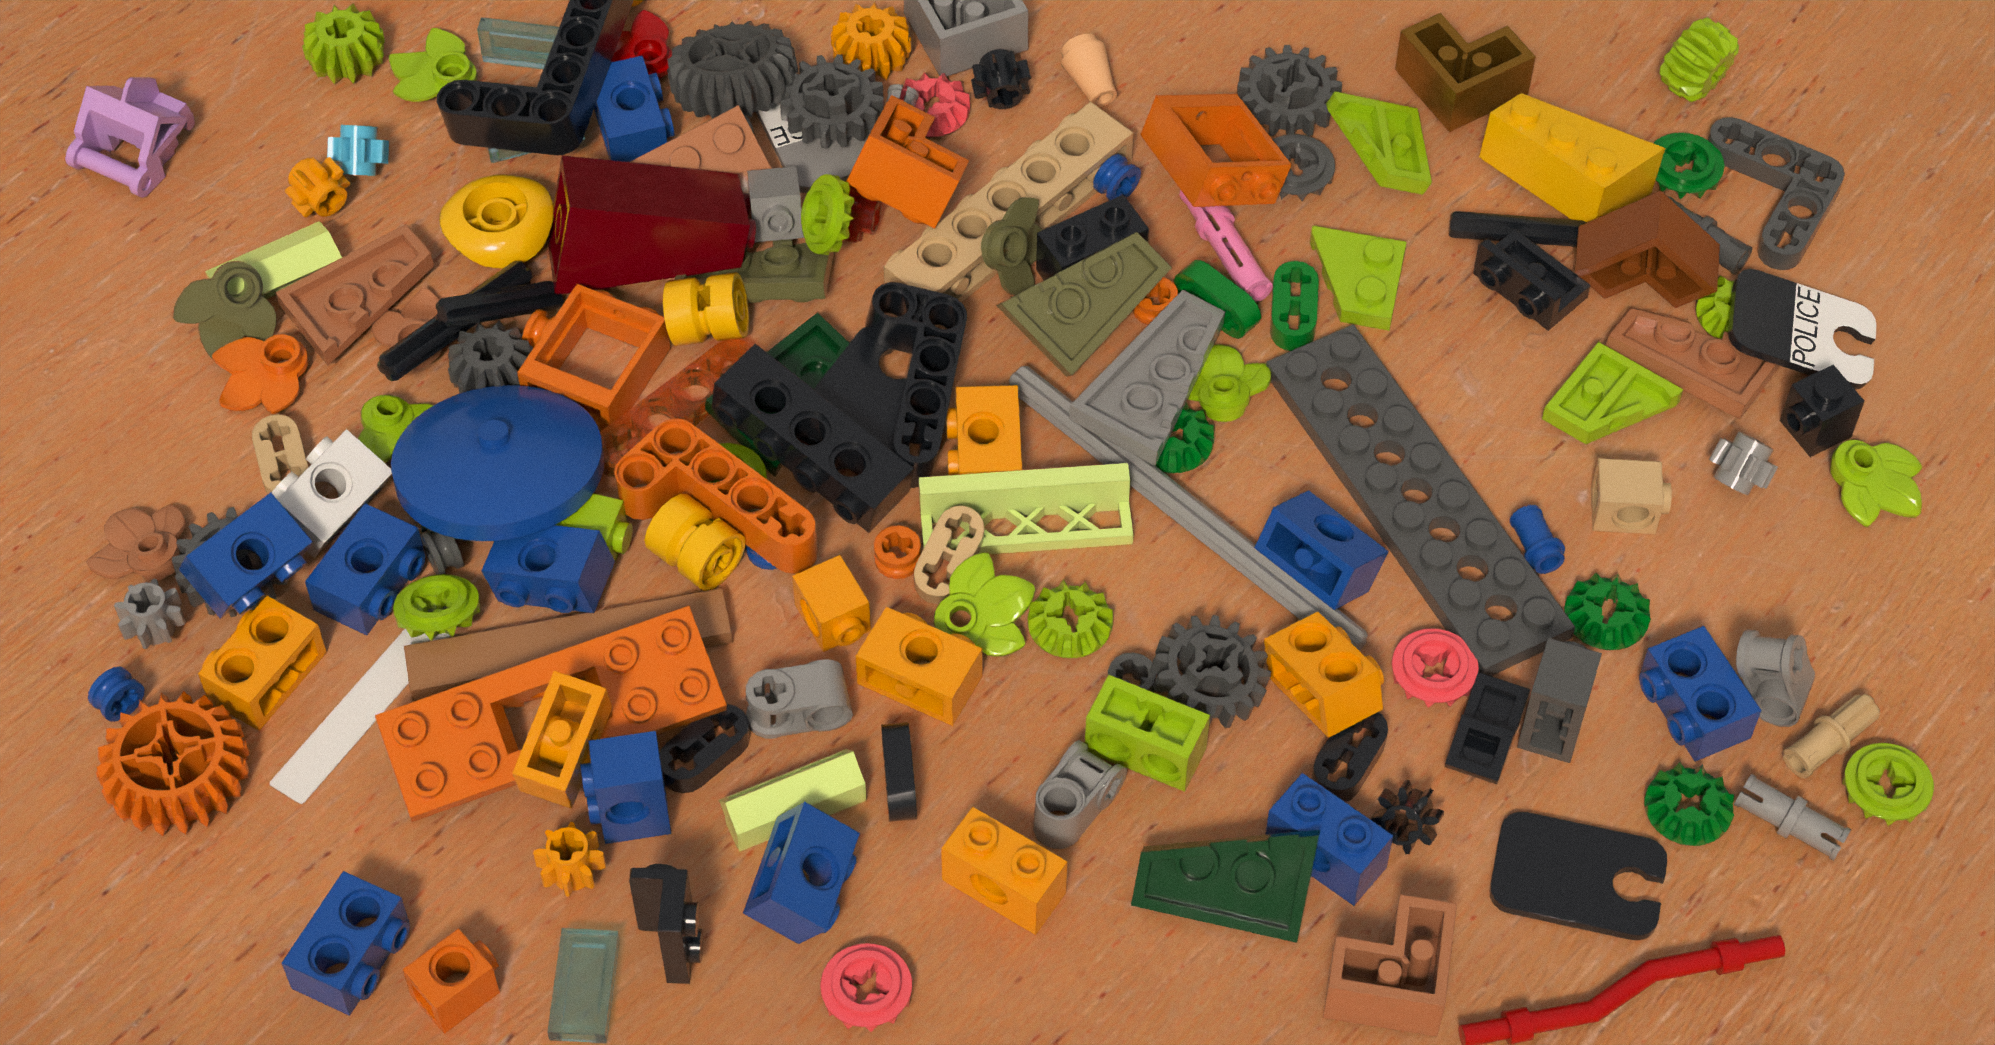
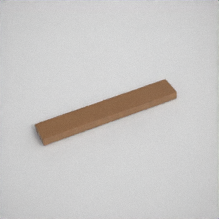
[404,588,733,701]

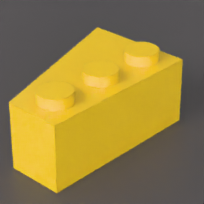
[1479,93,1665,222]

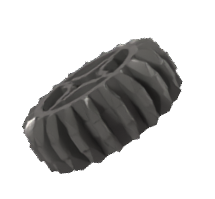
[667,21,798,119]

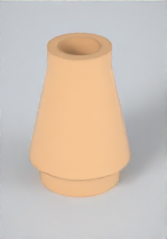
[1061,34,1117,107]

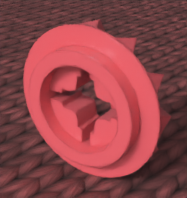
[900,72,970,137]
[1391,629,1479,708]
[820,943,912,1032]

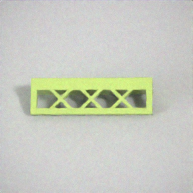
[919,463,1134,554]

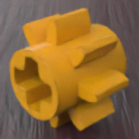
[285,157,350,218]
[533,822,606,897]

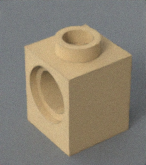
[1591,458,1672,534]

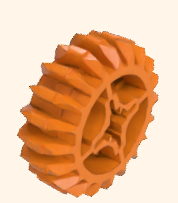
[96,691,250,836]

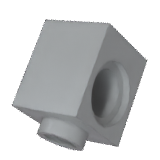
[747,166,804,242]

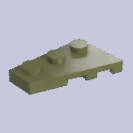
[675,239,835,303]

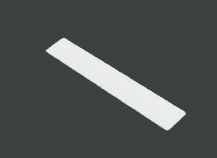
[270,606,450,804]

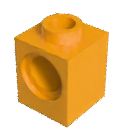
[792,555,871,652]

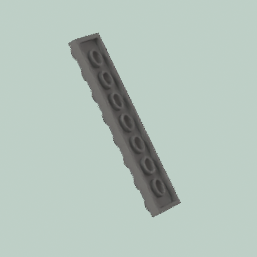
[1266,324,1575,676]

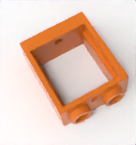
[1140,94,1292,207]
[517,284,671,438]

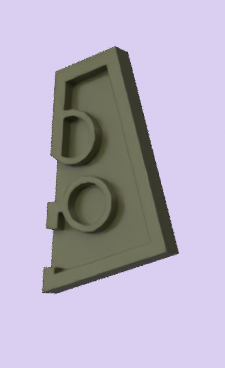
[996,232,1172,377]

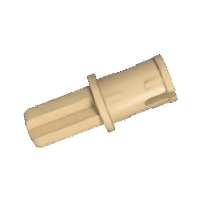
[1783,694,1880,779]

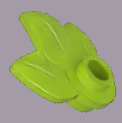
[388,28,477,102]
[1187,344,1271,422]
[358,395,434,463]
[1830,440,1922,527]
[934,553,1035,657]

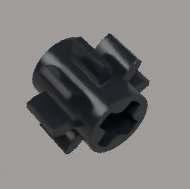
[971,49,1031,109]
[1370,780,1444,854]

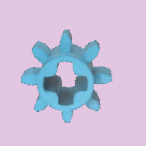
[327,125,389,176]

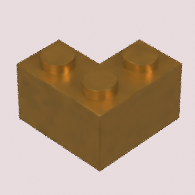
[1395,13,1536,132]

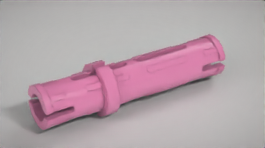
[1179,190,1273,303]

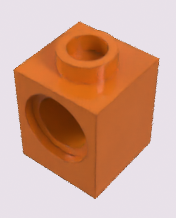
[402,928,500,1034]

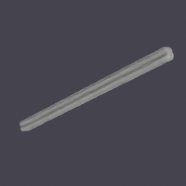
[1009,366,1368,651]

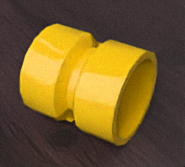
[663,272,749,346]
[644,493,746,591]

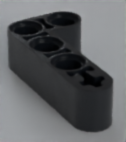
[865,282,967,488]

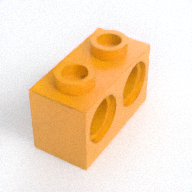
[198,596,327,731]
[1264,611,1384,738]

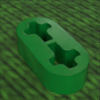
[1174,260,1261,339]
[1270,261,1319,351]

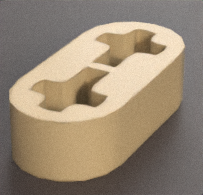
[252,414,309,495]
[914,505,985,604]

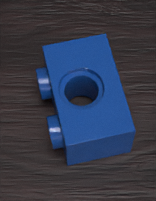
[594,56,675,162]
[1254,490,1389,610]
[179,492,313,619]
[305,503,426,635]
[481,525,615,613]
[580,731,671,844]
[1265,773,1393,906]
[743,802,860,944]

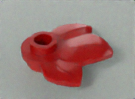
[611,10,672,79]

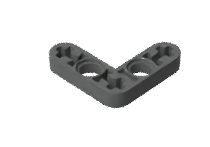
[1708,117,1845,270]

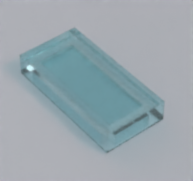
[477,17,559,70]
[547,928,620,1043]

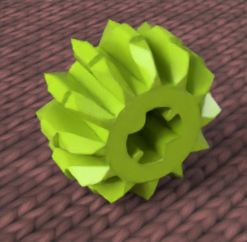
[302,3,385,84]
[1659,17,1739,102]

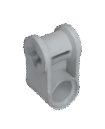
[1736,629,1815,727]
[746,659,853,739]
[1033,740,1127,849]

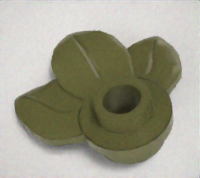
[981,197,1042,296]
[173,261,276,358]

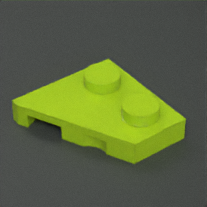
[1310,225,1407,331]
[1542,342,1683,444]

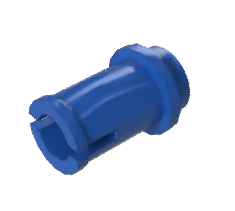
[1510,505,1565,574]

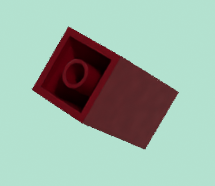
[547,155,756,294]

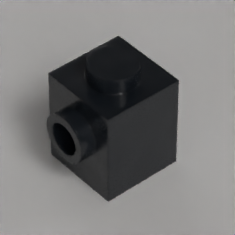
[1780,364,1865,457]

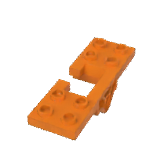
[375,606,727,822]

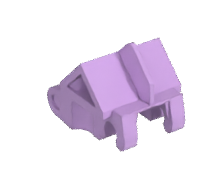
[65,77,195,198]

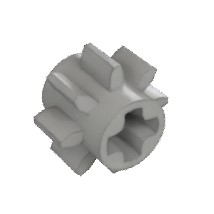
[1709,431,1778,495]
[114,579,186,649]

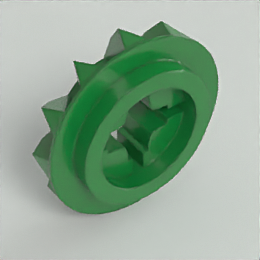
[1654,133,1725,200]
[1156,402,1214,473]
[1564,573,1651,650]
[1644,762,1734,846]

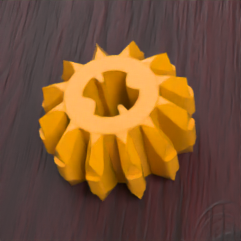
[830,1,912,81]

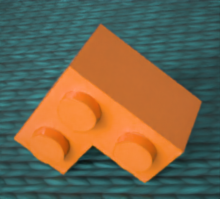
[846,95,969,229]

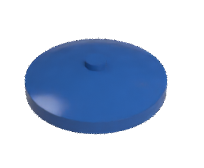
[391,385,604,541]

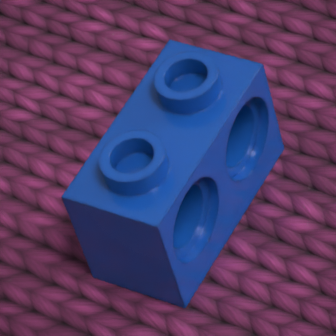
[1639,626,1761,762]
[281,871,410,1016]

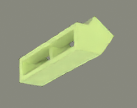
[205,221,342,299]
[719,749,866,852]

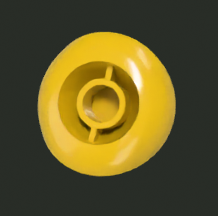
[439,175,554,268]

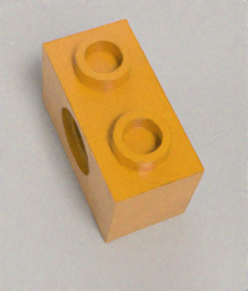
[946,385,1022,475]
[855,607,983,726]
[512,671,612,809]
[941,807,1067,935]

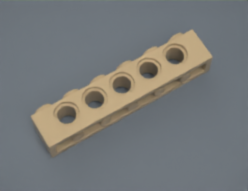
[884,102,1133,303]

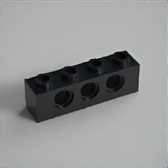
[712,344,914,533]

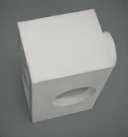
[272,429,392,558]

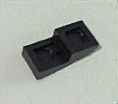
[1445,672,1530,784]

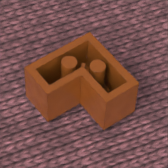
[1574,191,1720,308]

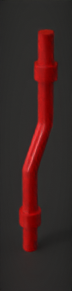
[1458,935,1786,1045]

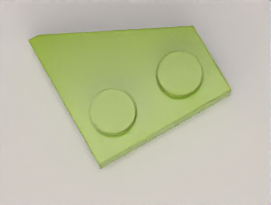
[1326,91,1432,195]

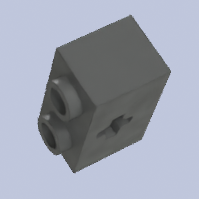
[1517,638,1602,763]

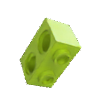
[1085,675,1210,792]

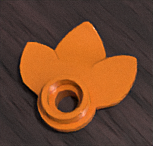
[212,334,309,414]

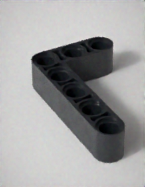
[436,0,633,155]

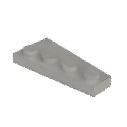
[1069,290,1225,466]

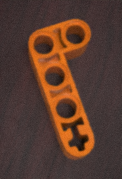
[614,418,818,574]

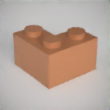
[1323,894,1457,1037]

